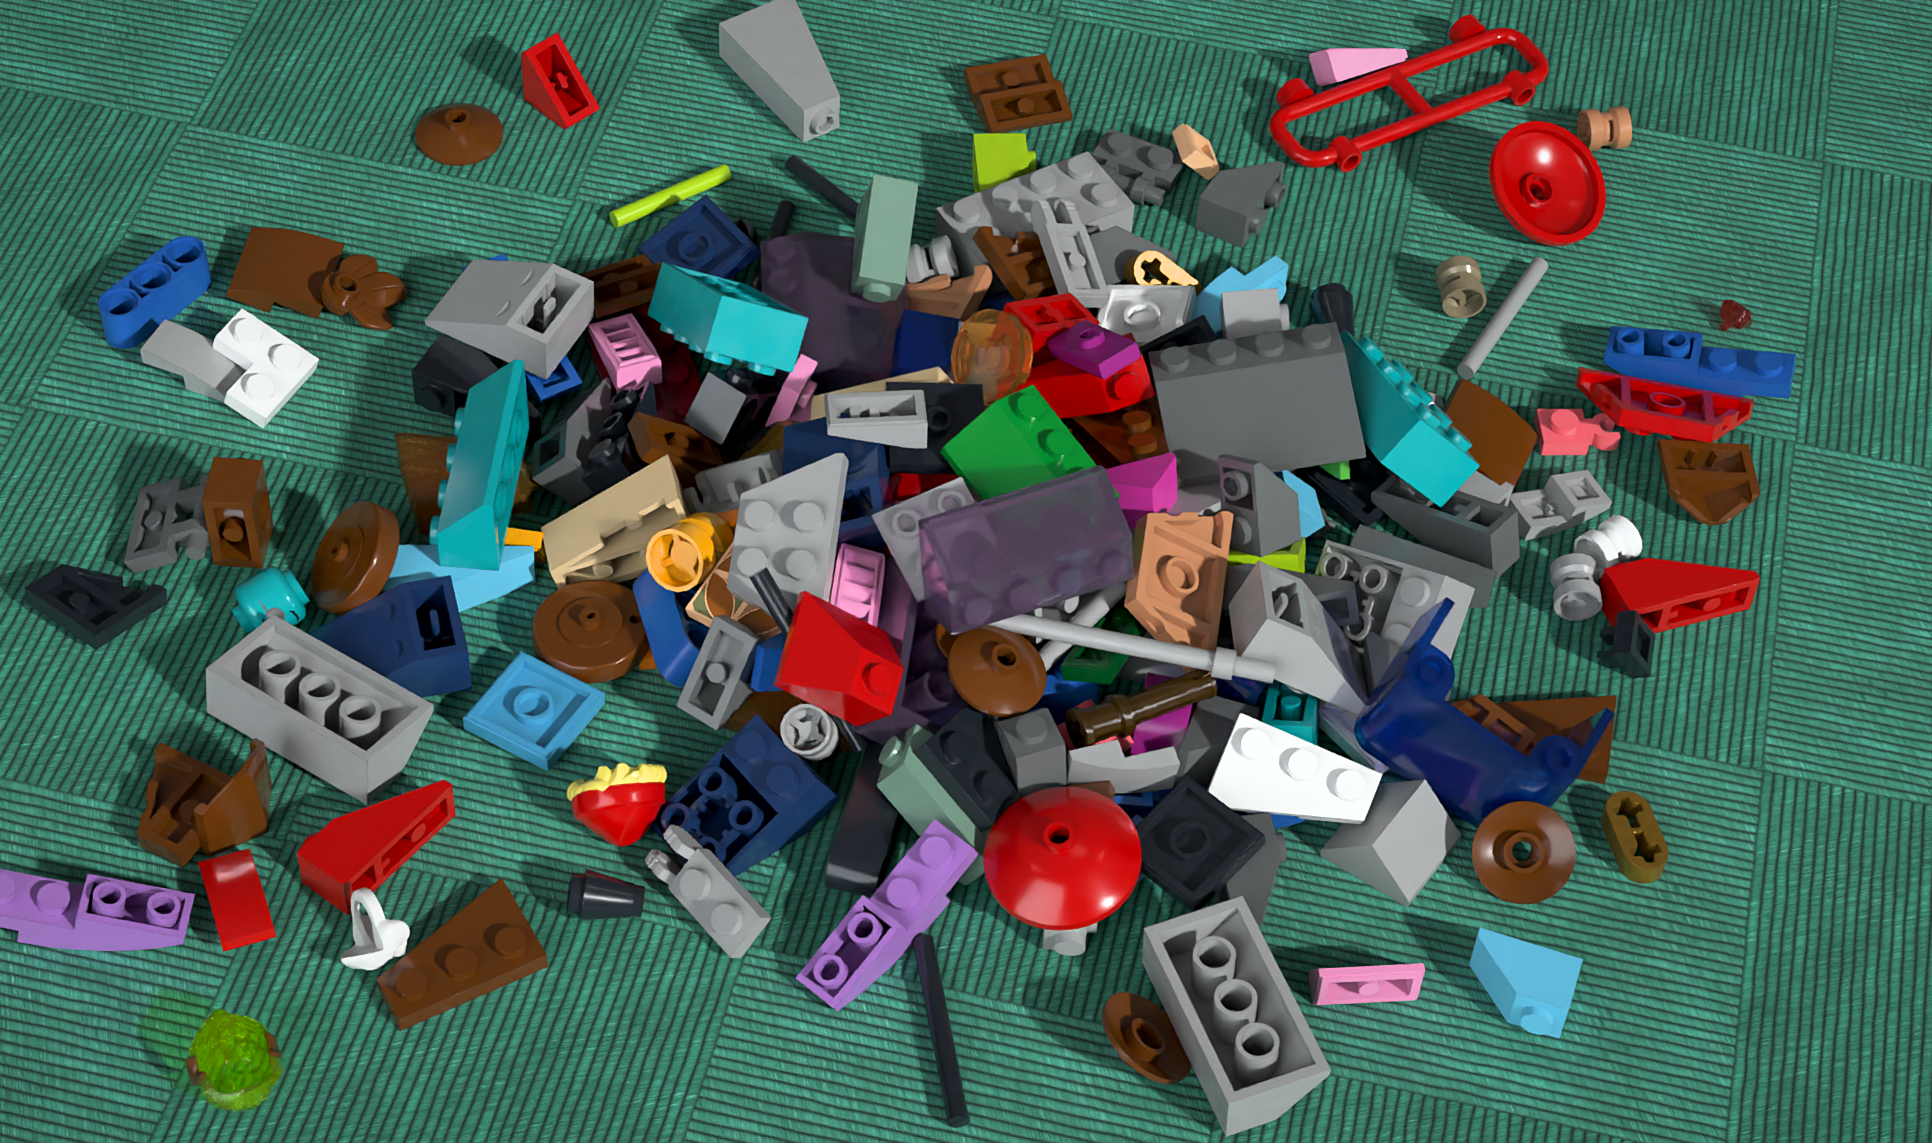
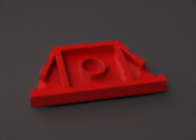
[1575,367,1754,443]

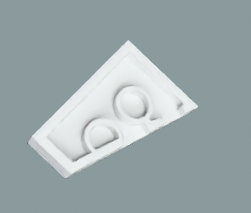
[1207,713,1383,824]

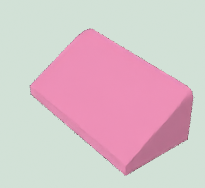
[1308,963,1425,1005]

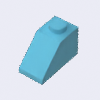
[1469,927,1583,1039]

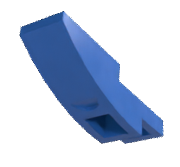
[1604,326,1796,398]

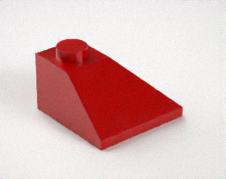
[773,591,904,726]

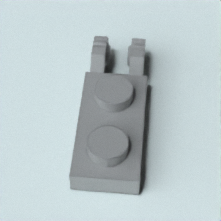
[1030,200,1110,308]
[645,824,771,959]

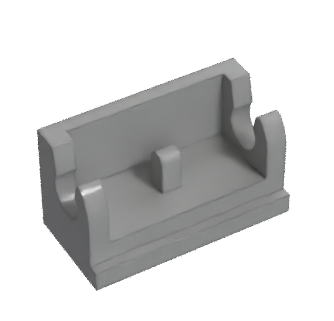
[684,449,783,515]

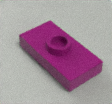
[1047,320,1141,379]

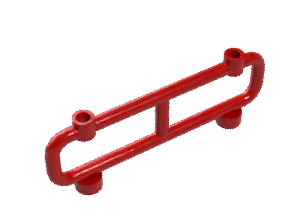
[1269,14,1549,172]

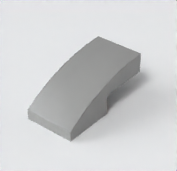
[140,319,247,402]
[1508,470,1612,541]
[1066,740,1180,793]

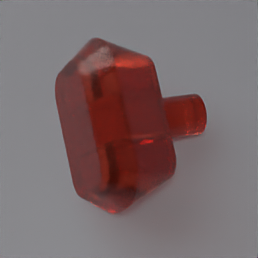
[1719,299,1752,332]

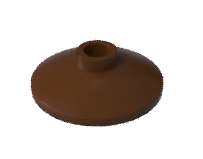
[415,103,503,166]
[947,625,1047,717]
[1471,801,1576,904]
[1102,992,1191,1084]

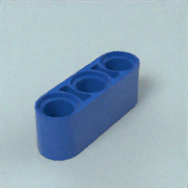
[98,236,211,349]
[632,567,710,687]

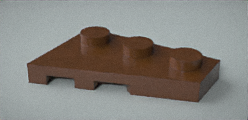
[1061,397,1170,468]
[1495,695,1617,784]
[377,878,548,1031]

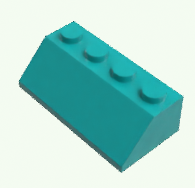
[430,360,529,571]

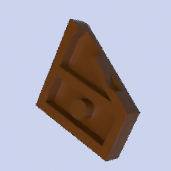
[972,226,1058,301]
[627,412,724,498]

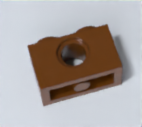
[202,457,274,569]

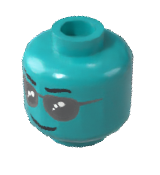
[231,566,310,634]

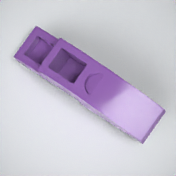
[796,819,978,1011]
[0,869,195,951]

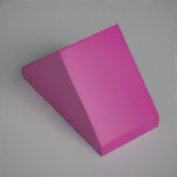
[1101,452,1178,529]

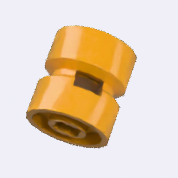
[646,511,734,592]

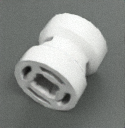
[1574,515,1642,578]

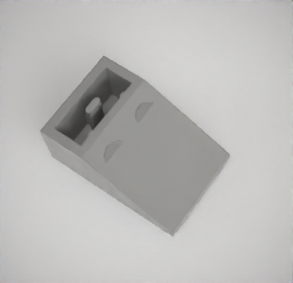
[425,259,594,380]
[1314,540,1475,676]
[1228,561,1372,719]

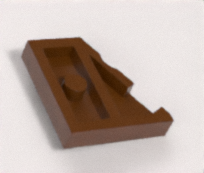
[137,743,232,868]

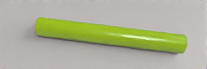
[609,164,732,228]

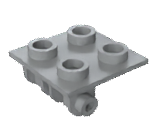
[872,477,1008,603]

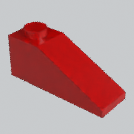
[998,332,1156,419]
[1599,558,1760,634]
[296,779,456,915]

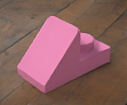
[765,354,818,427]

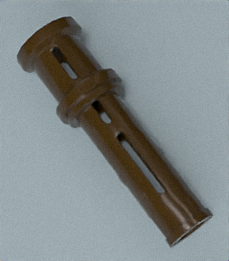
[1065,669,1217,749]

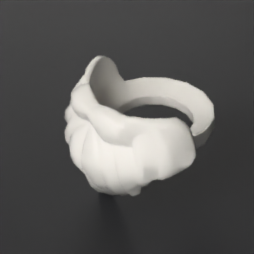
[340,887,410,970]

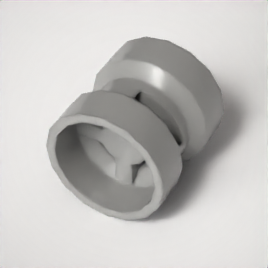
[906,235,959,283]
[1549,553,1603,621]
[780,704,840,760]

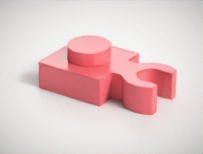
[1534,409,1620,455]

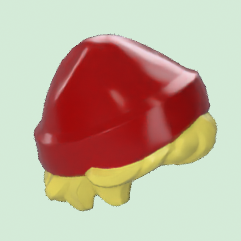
[566,762,667,847]

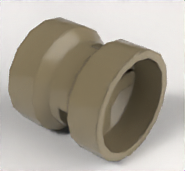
[1435,256,1487,319]

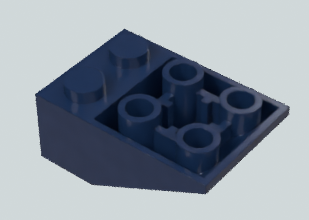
[782,412,894,549]
[308,575,472,698]
[651,714,840,877]

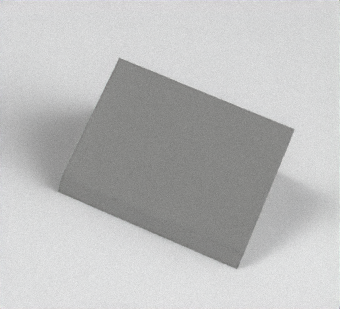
[1320,779,1461,907]

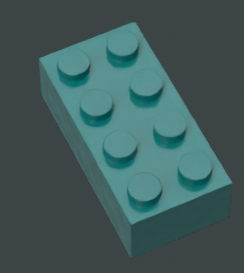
[647,262,809,376]
[1340,330,1480,508]

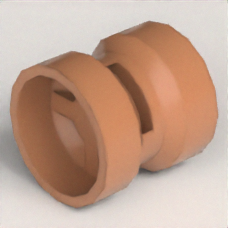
[1577,106,1632,151]

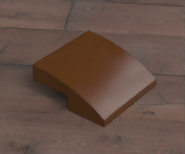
[963,54,1073,134]
[226,227,345,319]
[578,254,662,318]
[1442,378,1539,489]

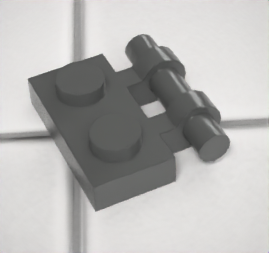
[1091,128,1187,207]
[124,473,210,574]

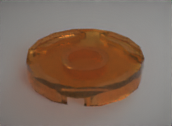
[951,308,1033,405]

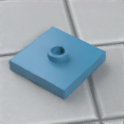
[463,651,605,772]

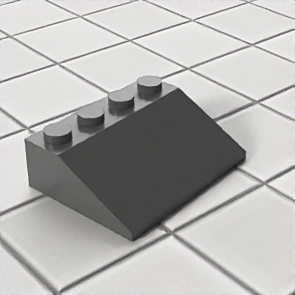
[1148,322,1366,488]

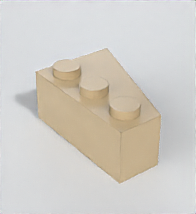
[541,454,690,589]

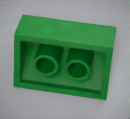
[940,385,1120,565]

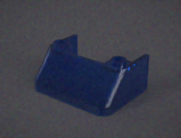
[1354,597,1615,828]

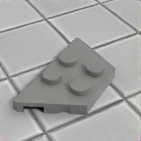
[727,453,849,618]

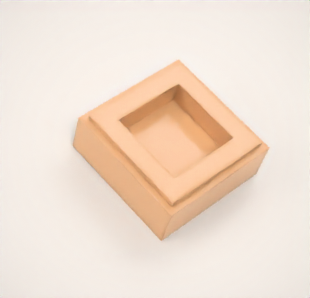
[1172,123,1220,181]

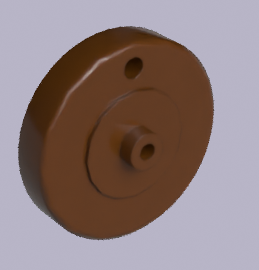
[311,500,400,617]
[531,580,650,684]

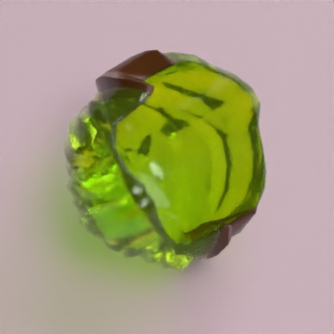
[186,1009,284,1112]

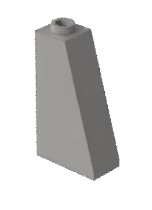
[719,0,840,143]

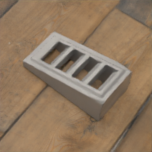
[824,390,928,449]

